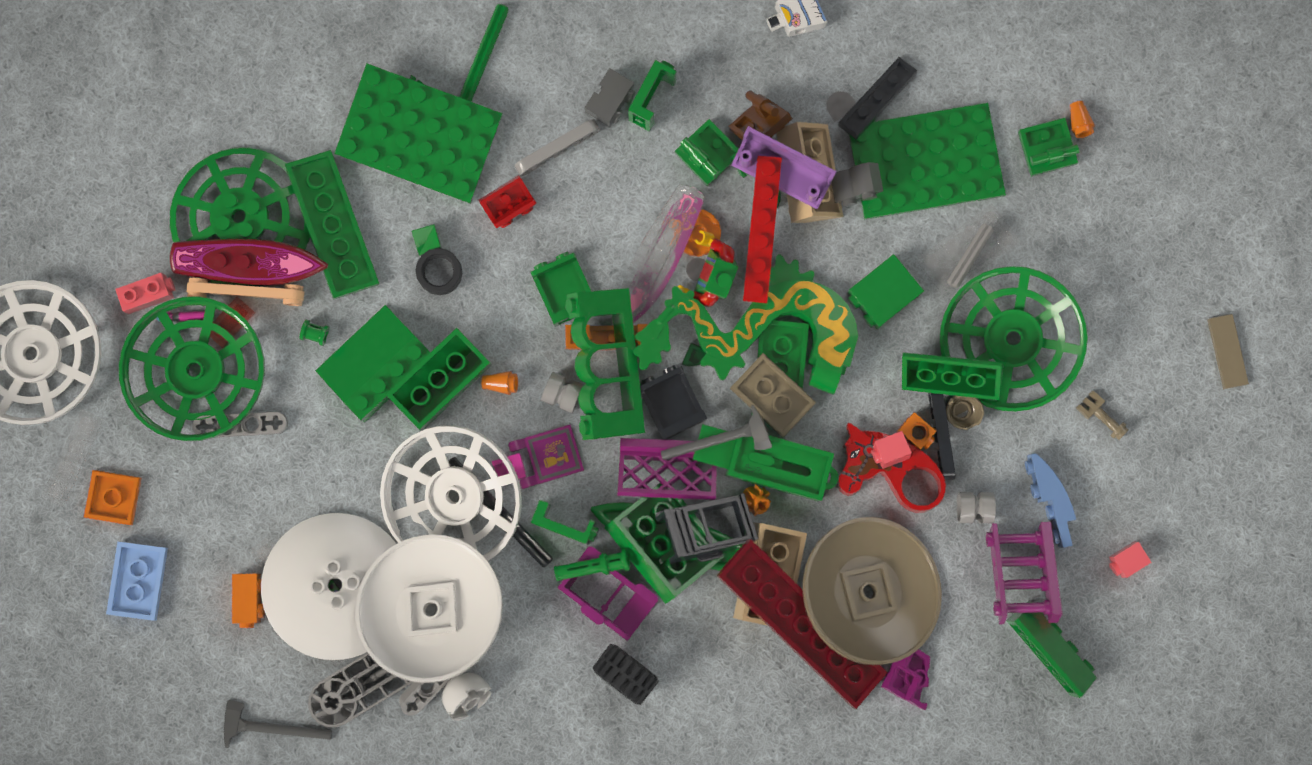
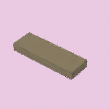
[1207,314,1249,390]

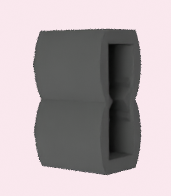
[831,162,883,207]

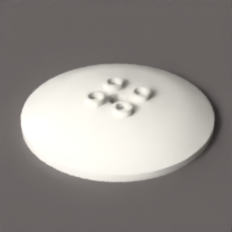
[261,513,396,660]
[355,535,503,683]

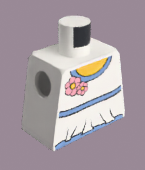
[766,0,827,37]

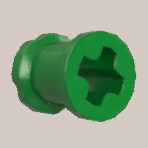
[299,319,330,346]

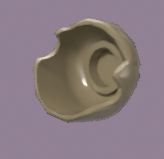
[946,396,985,430]

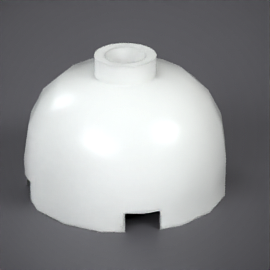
[442,672,492,721]

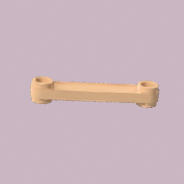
[186,278,305,306]

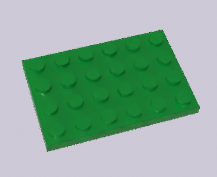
[334,63,503,203]
[849,103,1006,220]

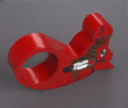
[837,423,946,513]

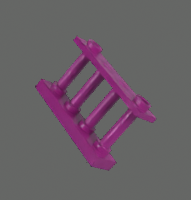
[986,522,1063,624]

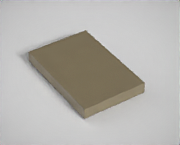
[730,353,816,438]

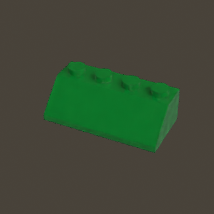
[386,328,492,431]
[902,352,1004,400]
[1006,602,1097,698]

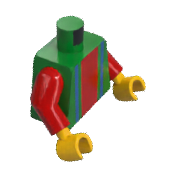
[677,231,738,307]

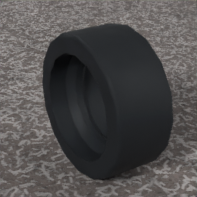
[415,248,463,295]

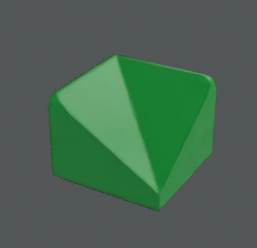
[411,224,442,256]

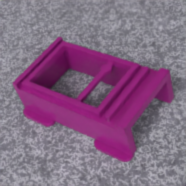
[557,546,658,641]

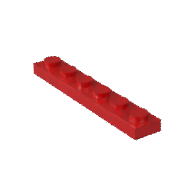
[743,155,782,303]

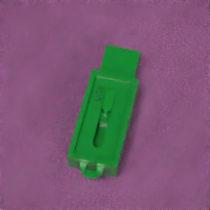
[692,424,838,502]

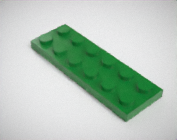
[285,150,379,300]

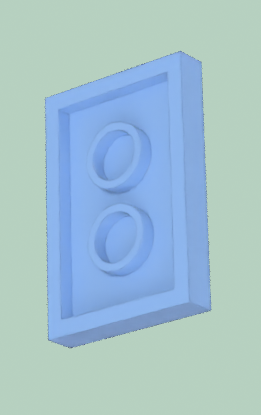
[106,541,168,621]

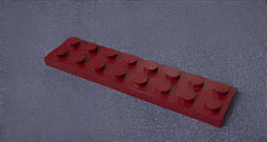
[716,539,888,709]

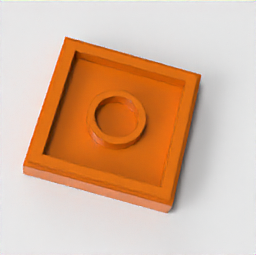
[84,470,142,526]

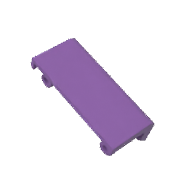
[731,126,836,209]

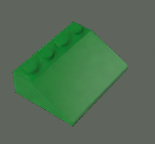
[315,305,430,423]
[604,478,727,604]

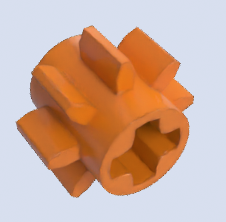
[743,484,771,516]

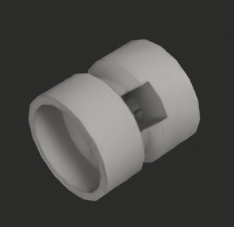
[541,372,584,413]
[957,492,996,524]

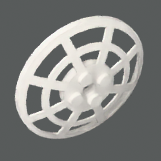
[0,280,101,425]
[380,425,522,561]

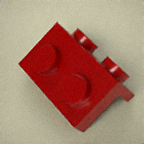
[478,175,537,228]

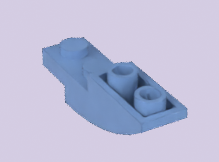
[1025,453,1076,548]

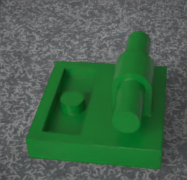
[1018,118,1079,177]
[675,119,739,187]

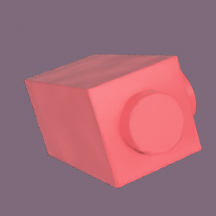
[115,273,175,314]

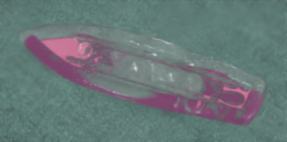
[621,184,705,324]

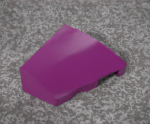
[881,649,930,710]

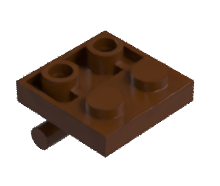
[728,90,793,140]

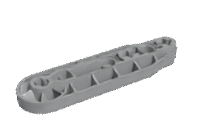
[308,653,413,727]

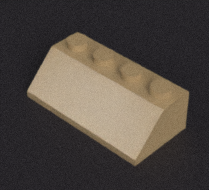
[776,122,844,223]
[733,522,807,625]

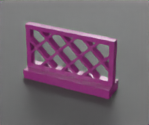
[617,438,717,500]

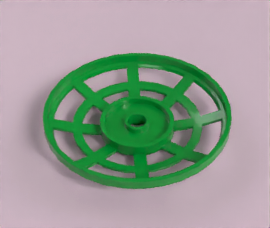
[170,148,310,287]
[940,266,1088,412]
[119,297,265,442]

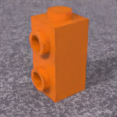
[232,574,265,628]

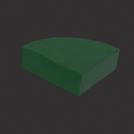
[681,343,706,367]

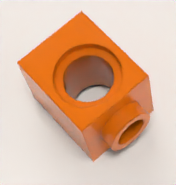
[896,412,936,450]

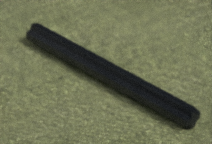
[448,457,553,568]

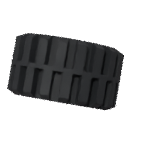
[592,644,659,705]

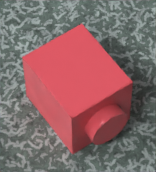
[871,431,912,469]
[1109,542,1152,578]

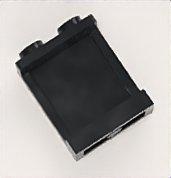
[640,365,707,440]

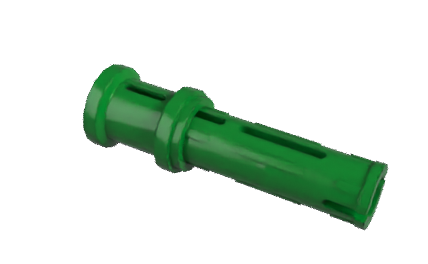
[554,549,630,581]

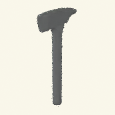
[661,404,772,460]
[224,700,332,748]

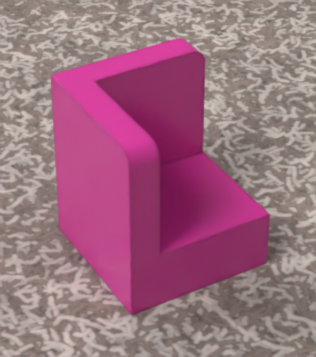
[492,453,527,480]

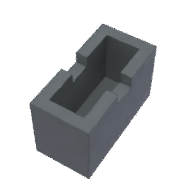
[584,68,636,127]

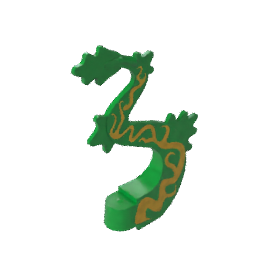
[633,254,859,395]

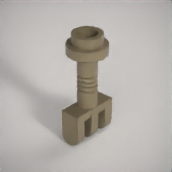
[1076,391,1129,440]

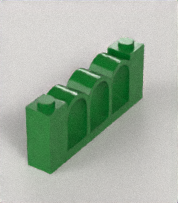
[566,288,645,440]

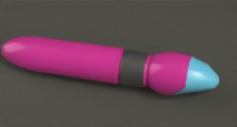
[156,311,215,322]

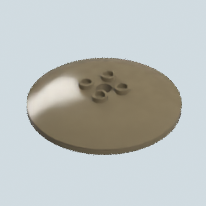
[803,517,942,665]

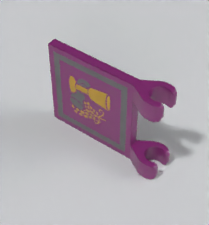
[508,425,584,489]

